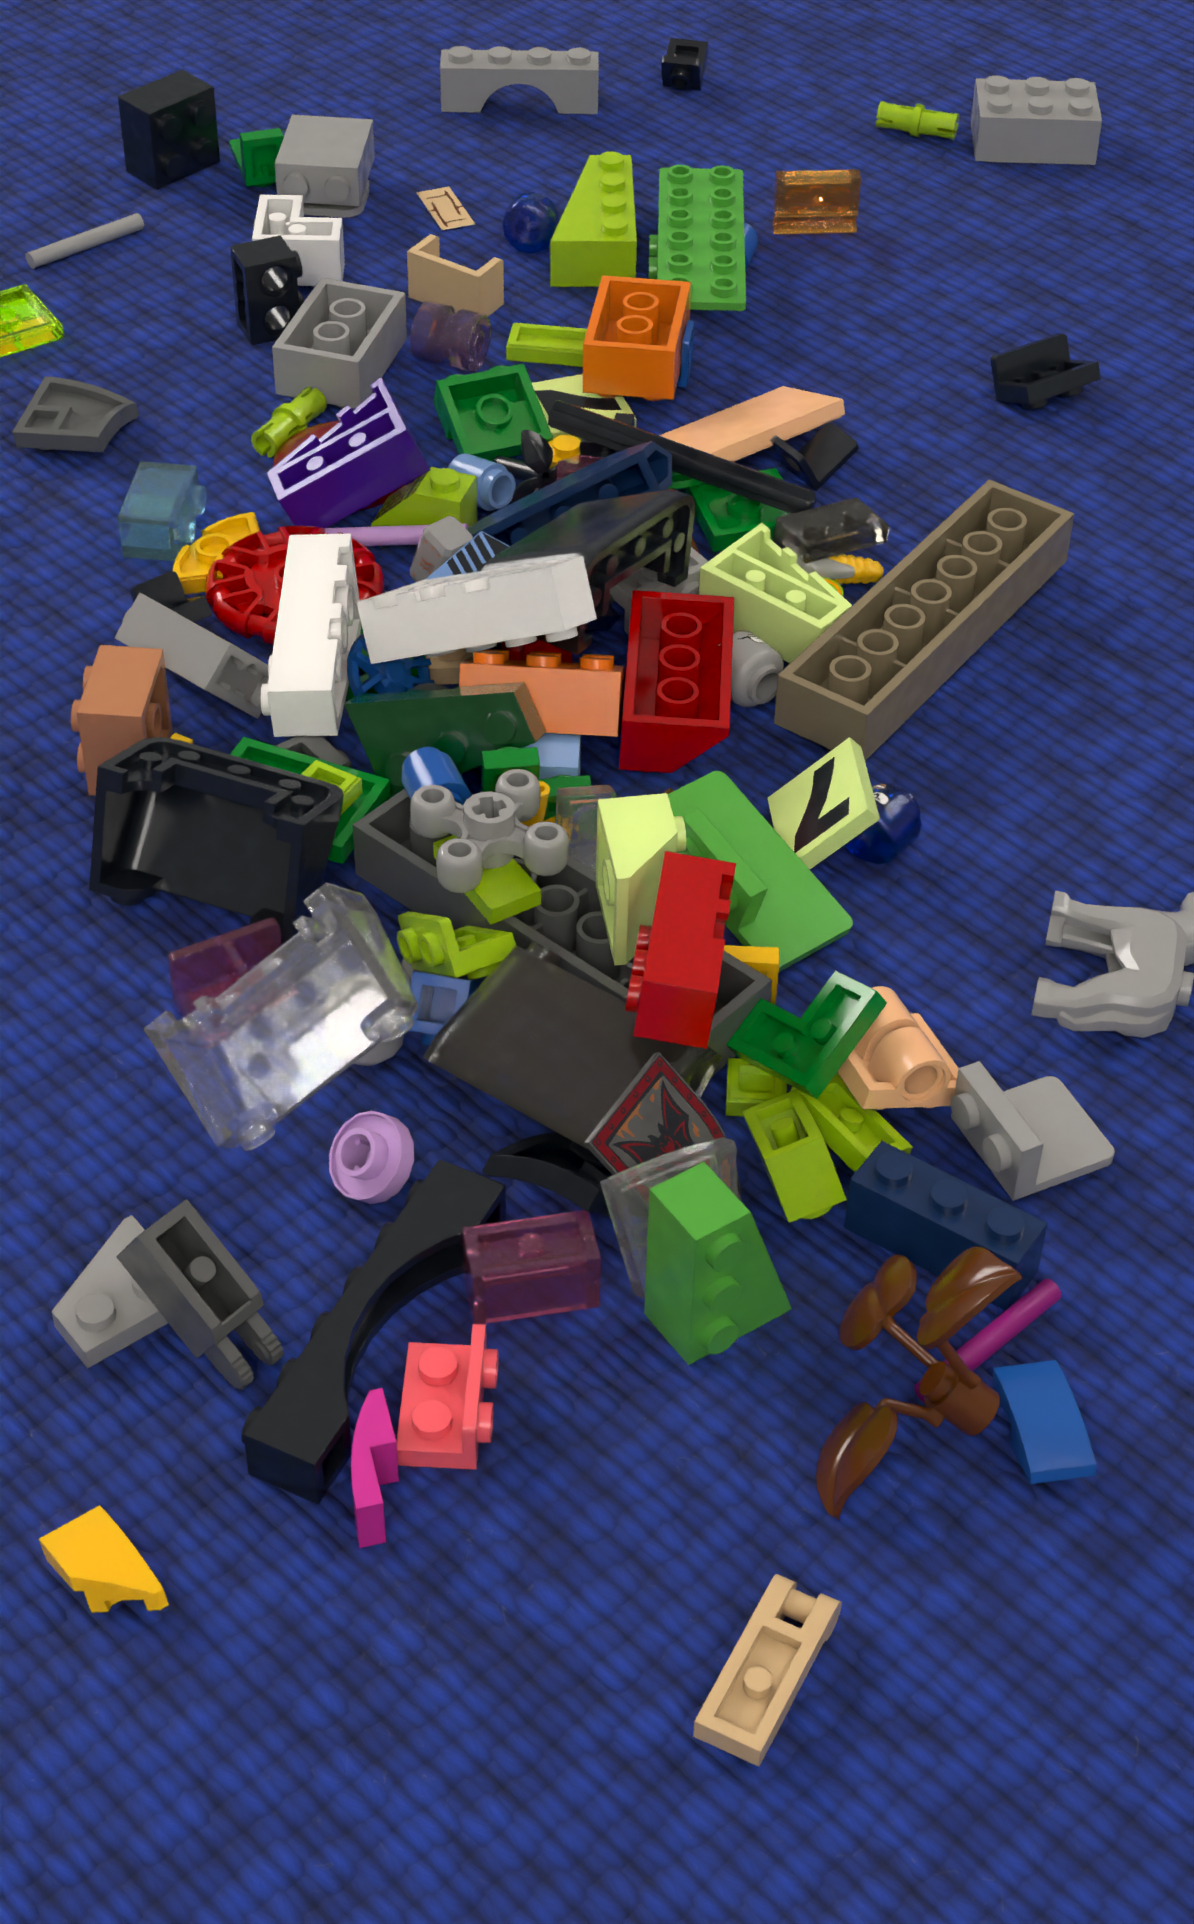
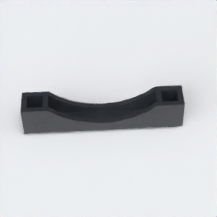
[241,1159,506,1505]

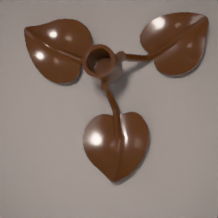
[816,1247,1023,1520]

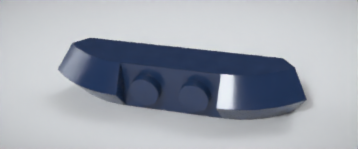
[467,441,672,546]

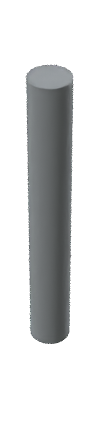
[26,213,144,269]

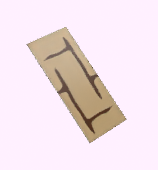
[416,187,475,231]

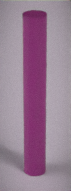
[914,1279,1062,1403]

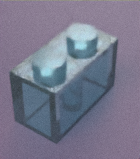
[118,461,206,561]

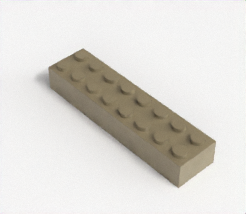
[774,479,1075,761]

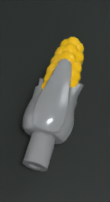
[794,545,884,585]

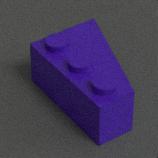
[267,377,430,529]

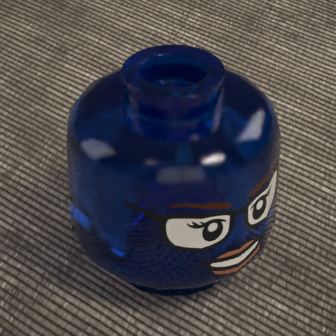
[845,783,922,865]

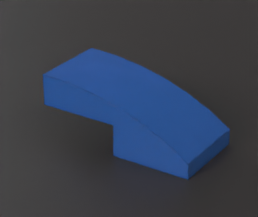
[993,1360,1096,1484]

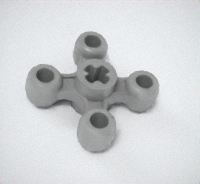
[410,769,569,893]

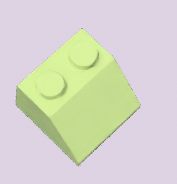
[596,793,686,966]

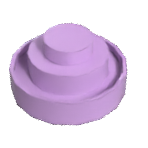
[329,1110,414,1204]

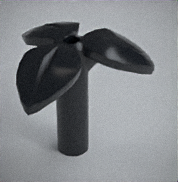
[493,430,570,506]

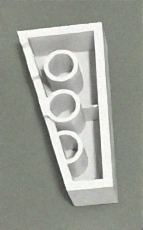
[261,533,362,737]
[356,556,597,664]

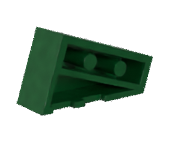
[344,682,546,800]

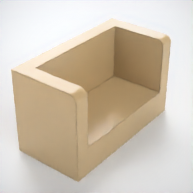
[407,234,504,323]

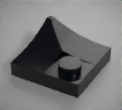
[482,1132,649,1221]

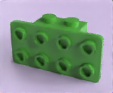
[668,771,853,972]

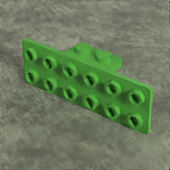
[649,165,746,311]

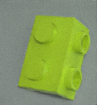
[397,911,519,979]

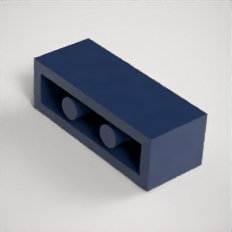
[844,1141,1048,1310]

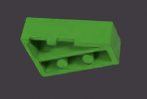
[644,1162,792,1365]

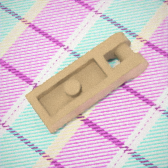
[693,1574,842,1767]

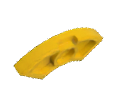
[173,512,260,595]

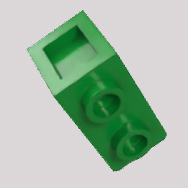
[229,128,284,187]

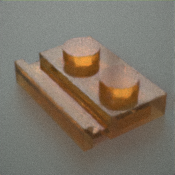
[772,169,861,234]

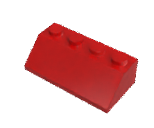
[619,590,734,773]

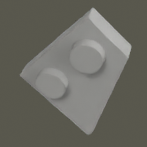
[52,1215,168,1368]

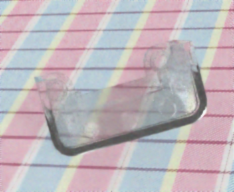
[144,882,419,1151]

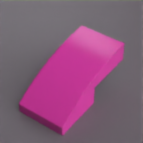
[351,1388,399,1548]

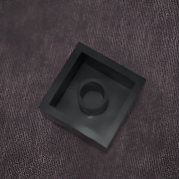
[118,70,220,190]

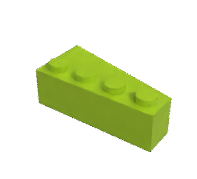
[550,152,637,287]

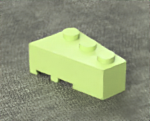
[699,523,852,663]

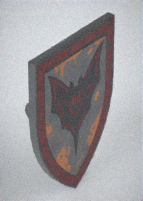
[584,1052,741,1211]

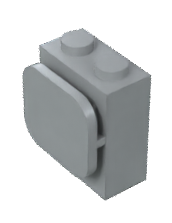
[275,115,375,218]

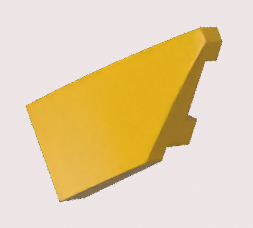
[39,1505,169,1613]

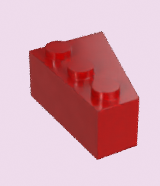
[625,851,736,1049]

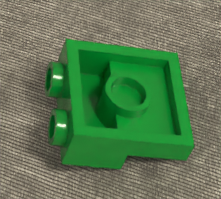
[433,363,553,461]

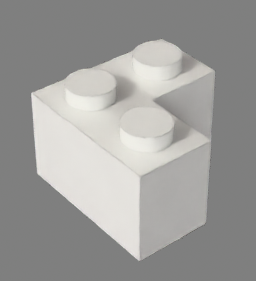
[252,195,345,287]

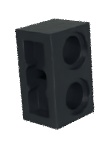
[230,235,304,346]

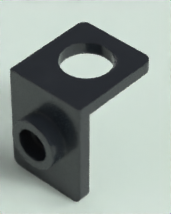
[770,423,859,491]

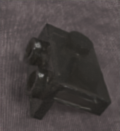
[773,497,890,564]

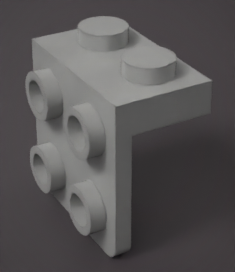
[951,1061,1115,1201]

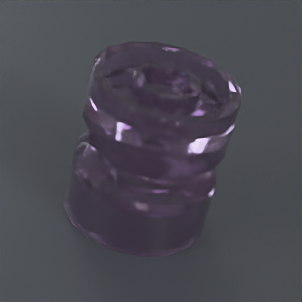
[410,301,491,372]

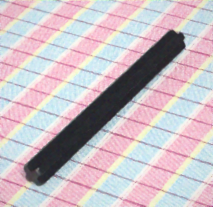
[548,400,816,519]

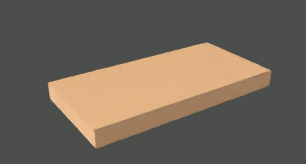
[659,386,845,462]

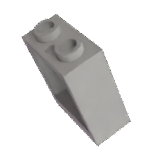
[114,593,269,719]

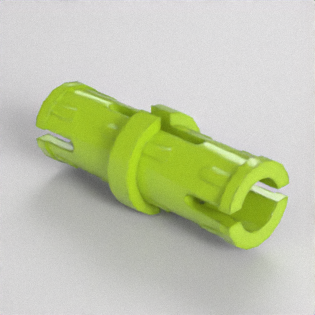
[876,101,959,140]
[251,386,327,458]

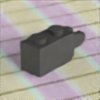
[116,1199,284,1390]

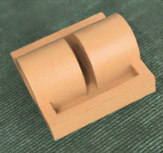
[838,986,958,1110]

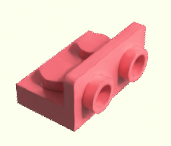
[396,1324,499,1470]

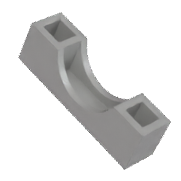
[440,46,599,114]

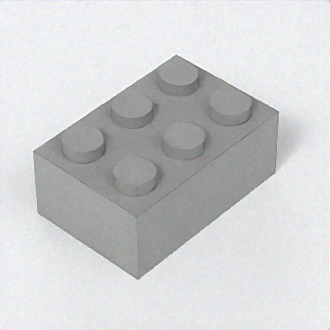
[970,75,1102,165]
[272,278,407,409]

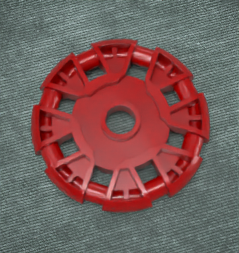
[205,526,384,645]

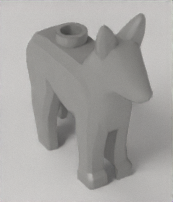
[1031,891,1194,1038]

